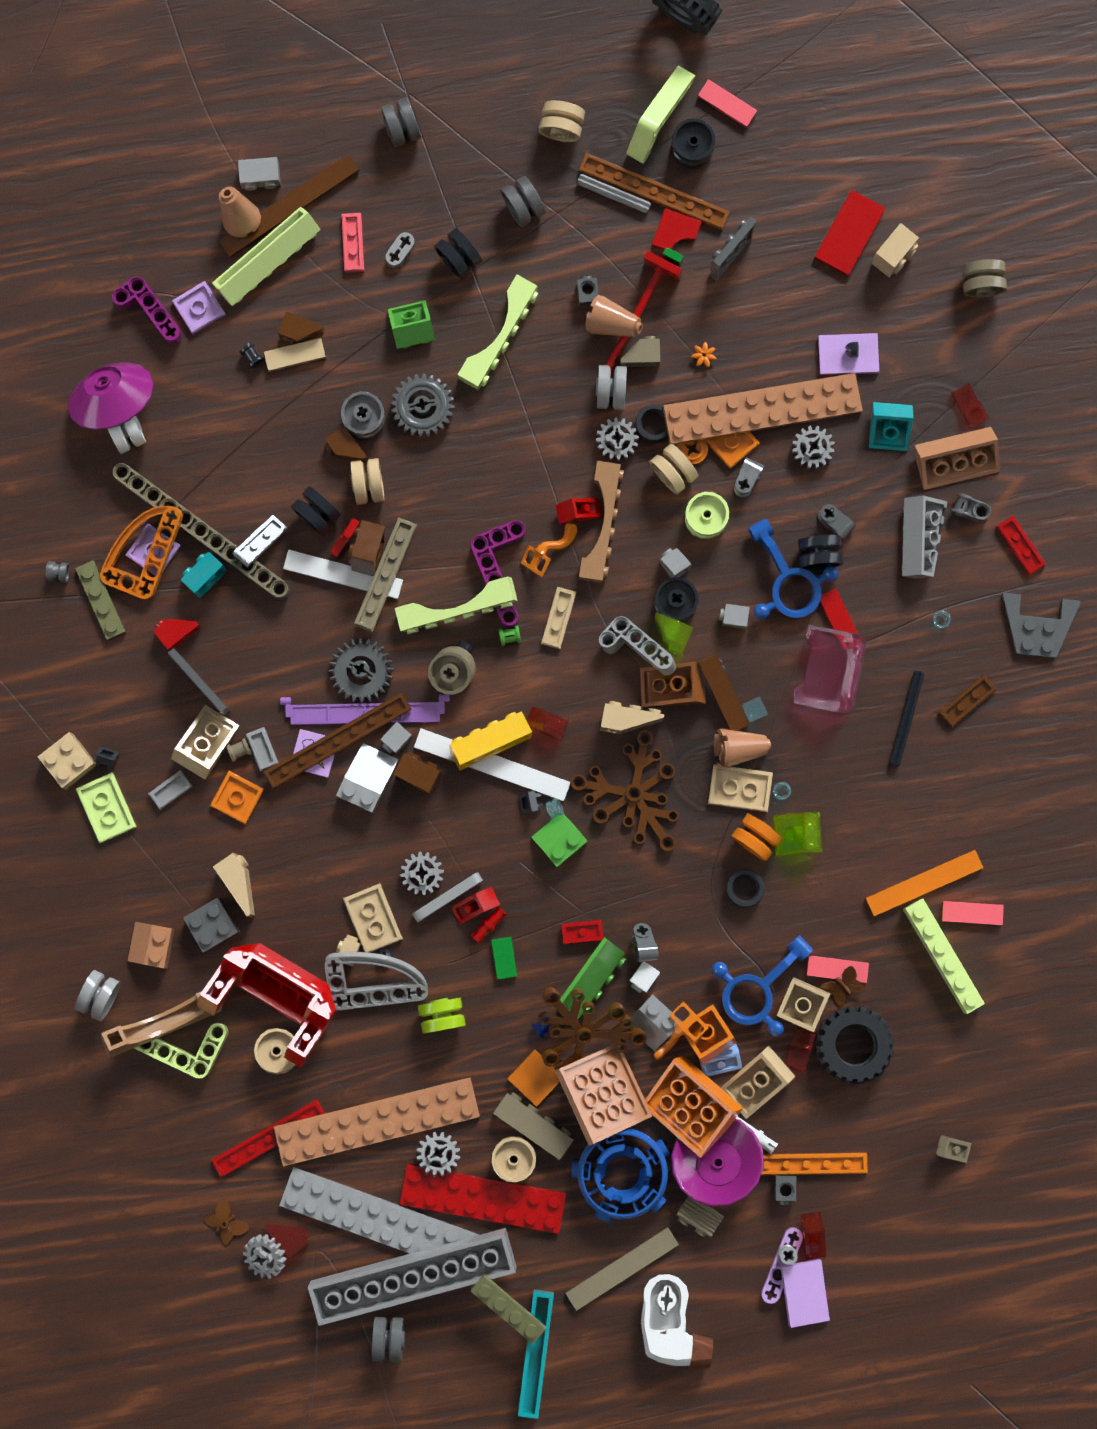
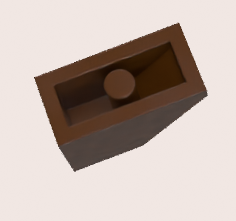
[278,312,325,345]
[324,425,368,462]

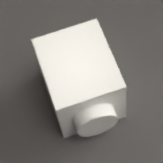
[629,962,660,993]

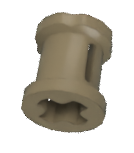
[226,738,252,762]

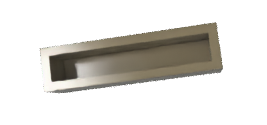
[493,1092,574,1160]

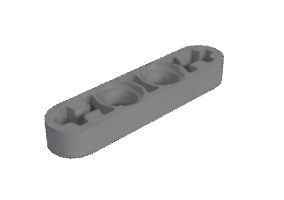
[412,872,483,923]

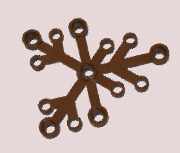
[571,730,679,851]
[538,987,647,1070]

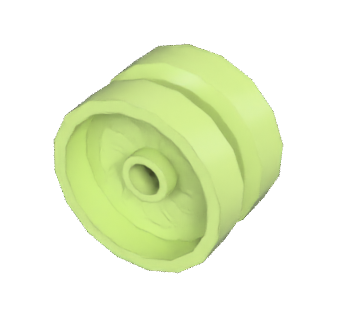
[685,492,729,539]

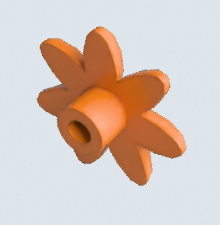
[691,342,717,367]

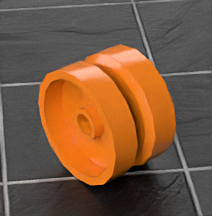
[731,813,783,862]

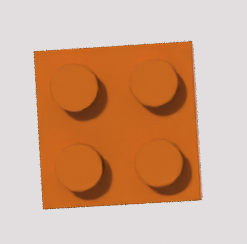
[684,1005,737,1064]

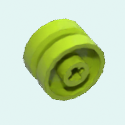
[418,998,466,1034]

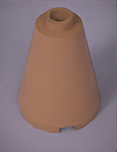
[219,187,261,237]
[586,295,643,337]
[714,729,771,768]

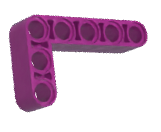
[471,520,525,628]

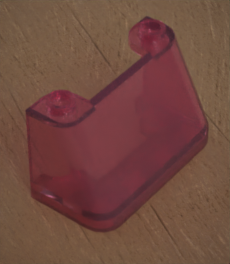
[793,625,866,714]

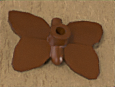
[819,966,865,1006]
[204,1199,249,1245]

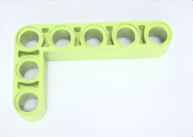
[626,66,696,164]
[134,1023,229,1078]

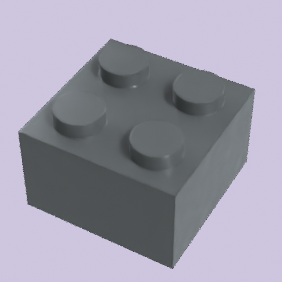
[183,898,240,953]

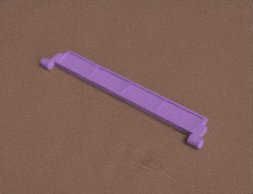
[280,694,449,725]

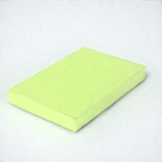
[76,773,137,844]

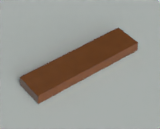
[698,653,750,731]

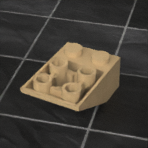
[600,701,665,734]

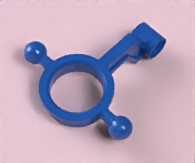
[748,518,839,619]
[712,935,813,1037]

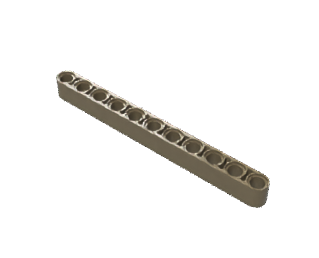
[113,463,290,600]

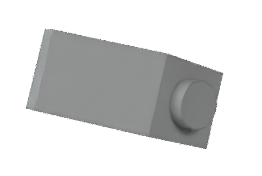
[660,548,691,578]

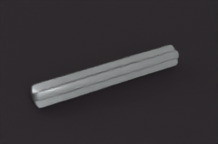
[577,174,651,213]

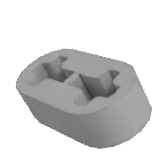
[386,232,415,268]

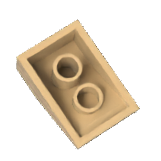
[171,705,239,779]
[213,853,255,918]
[720,1046,795,1119]

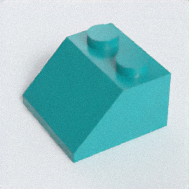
[869,402,913,451]
[181,552,227,599]

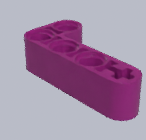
[112,276,182,345]

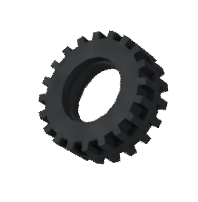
[652,0,722,36]

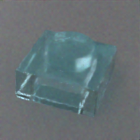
[741,696,768,723]

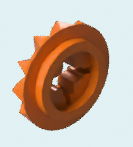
[677,439,708,465]

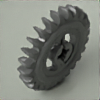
[390,373,455,438]
[328,638,394,703]

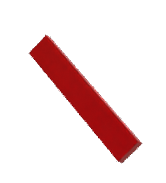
[211,1100,325,1177]

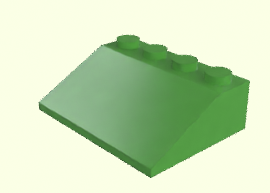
[560,937,626,1019]

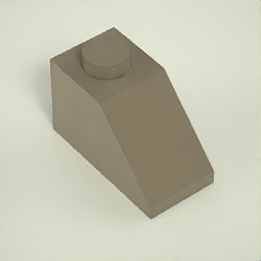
[620,336,660,367]

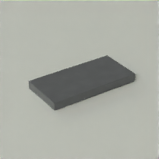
[168,648,231,716]

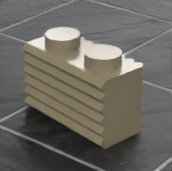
[676,1195,724,1238]

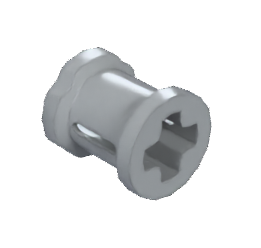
[778,1245,798,1265]

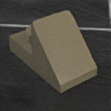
[936,1135,972,1163]

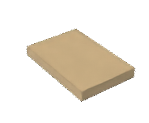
[708,764,773,812]
[343,884,403,953]

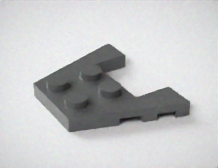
[1002,593,1080,658]

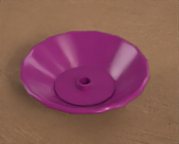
[68,362,154,430]
[671,1119,764,1207]

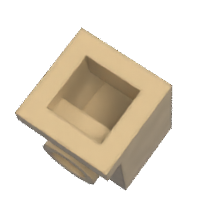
[336,934,361,966]

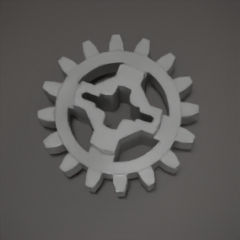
[596,417,639,461]
[792,426,835,469]
[400,852,444,895]
[417,1132,460,1177]
[243,1234,286,1279]

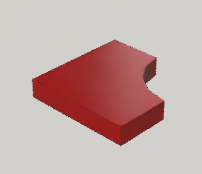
[652,208,702,250]
[330,519,360,558]

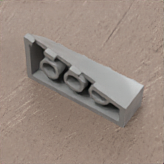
[902,496,947,579]

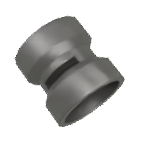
[46,561,69,583]

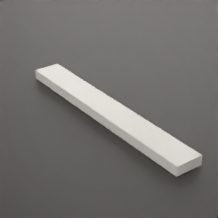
[414,729,570,801]

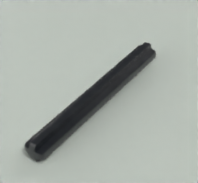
[889,671,924,767]

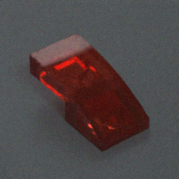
[951,383,989,427]
[785,1026,816,1073]

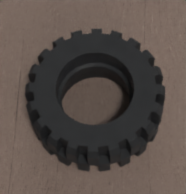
[815,1006,894,1084]

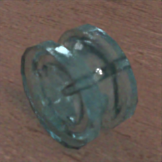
[933,610,951,629]
[773,782,791,800]
[546,798,564,818]

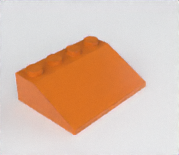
[645,1056,743,1158]

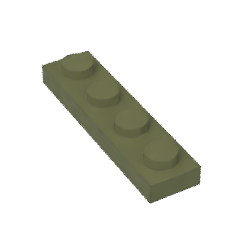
[75,560,126,640]
[471,1274,546,1344]

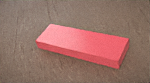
[698,79,757,128]
[342,213,365,273]
[942,901,1004,925]
[806,955,869,983]

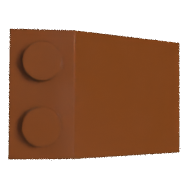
[640,661,706,708]

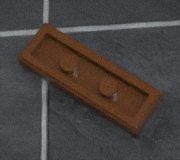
[938,674,997,728]

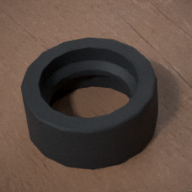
[635,404,668,443]
[726,869,764,907]

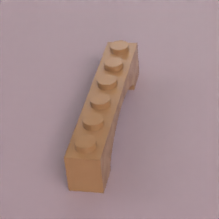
[579,461,624,583]
[101,991,222,1058]

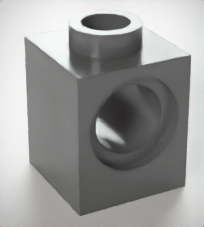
[577,276,598,308]
[774,1175,796,1205]

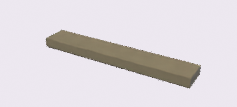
[354,517,417,633]
[565,1227,679,1311]

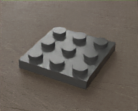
[710,217,757,281]

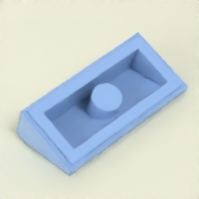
[699,1044,742,1077]

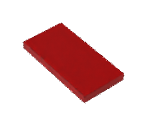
[814,189,886,276]

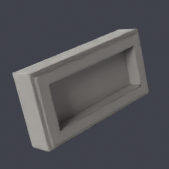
[246,727,279,771]
[148,770,193,810]

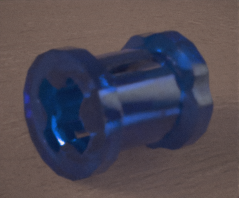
[531,1017,553,1038]

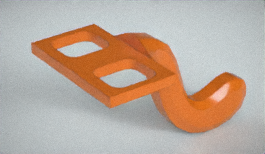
[521,522,577,577]
[653,1001,709,1060]

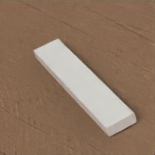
[283,550,403,599]

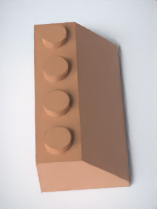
[915,427,1000,490]

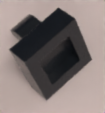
[93,746,119,772]
[518,791,543,814]

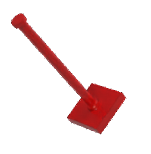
[606,250,682,374]

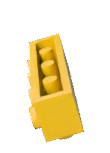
[449,711,532,771]

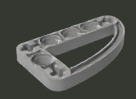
[325,952,428,1010]

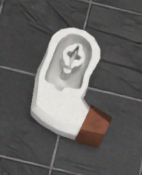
[641,1274,713,1369]

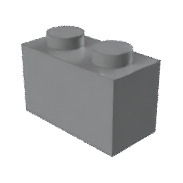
[238,157,281,191]

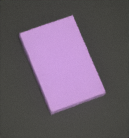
[818,333,879,375]
[781,1259,830,1328]

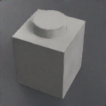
[719,604,749,629]
[381,722,412,754]

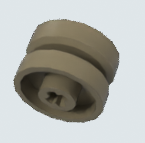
[962,259,1007,298]
[428,646,476,695]

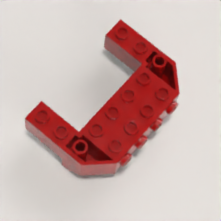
[197,943,336,1068]

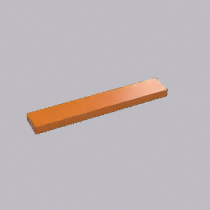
[865,850,983,917]
[761,1153,868,1175]

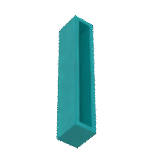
[518,1289,554,1419]

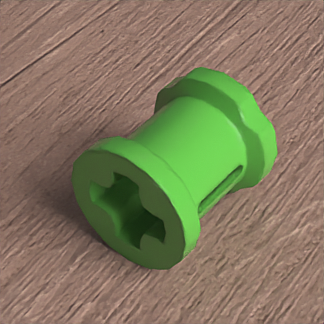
[499,625,521,646]

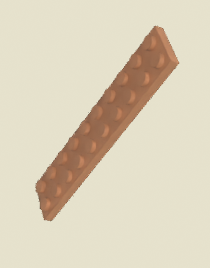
[663,373,863,445]
[274,1077,480,1166]

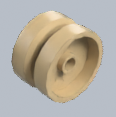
[538,100,585,142]
[649,444,699,495]
[351,458,385,505]
[254,1028,295,1075]
[492,1136,536,1182]

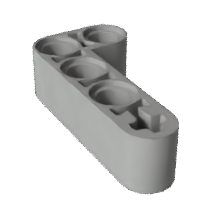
[599,616,676,675]

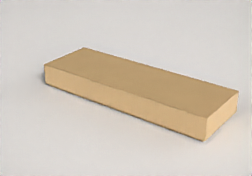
[264,338,326,372]
[541,587,576,649]

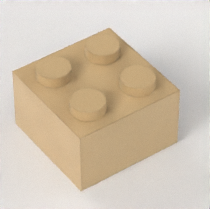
[872,223,919,278]
[38,732,97,790]
[777,978,831,1032]

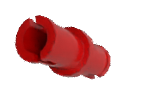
[471,906,507,944]

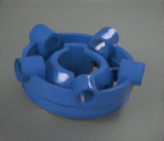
[571,1128,670,1224]

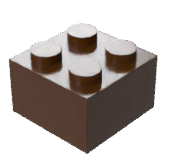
[348,520,385,576]
[393,752,442,795]

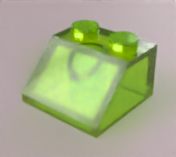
[654,612,693,655]
[774,812,822,855]

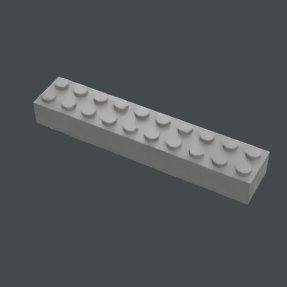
[308,1228,517,1326]

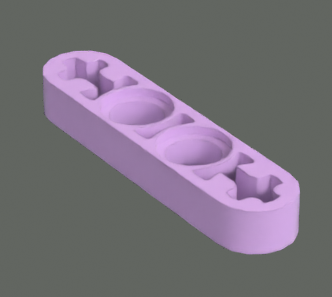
[761,1227,803,1304]

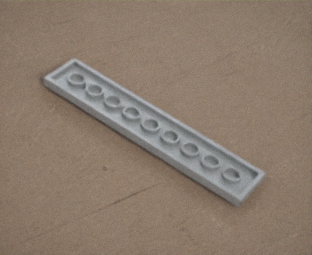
[279,1167,479,1254]

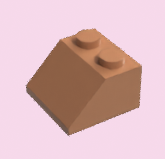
[128,922,175,968]

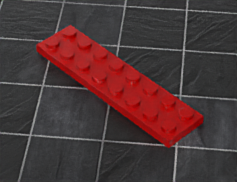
[400,1164,566,1234]

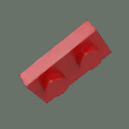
[562,920,603,944]

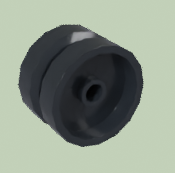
[672,119,715,168]
[434,228,483,279]
[290,486,341,536]
[798,535,844,570]
[654,577,699,624]

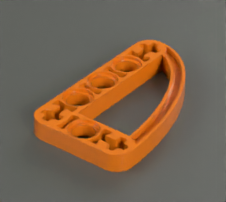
[100,506,183,599]

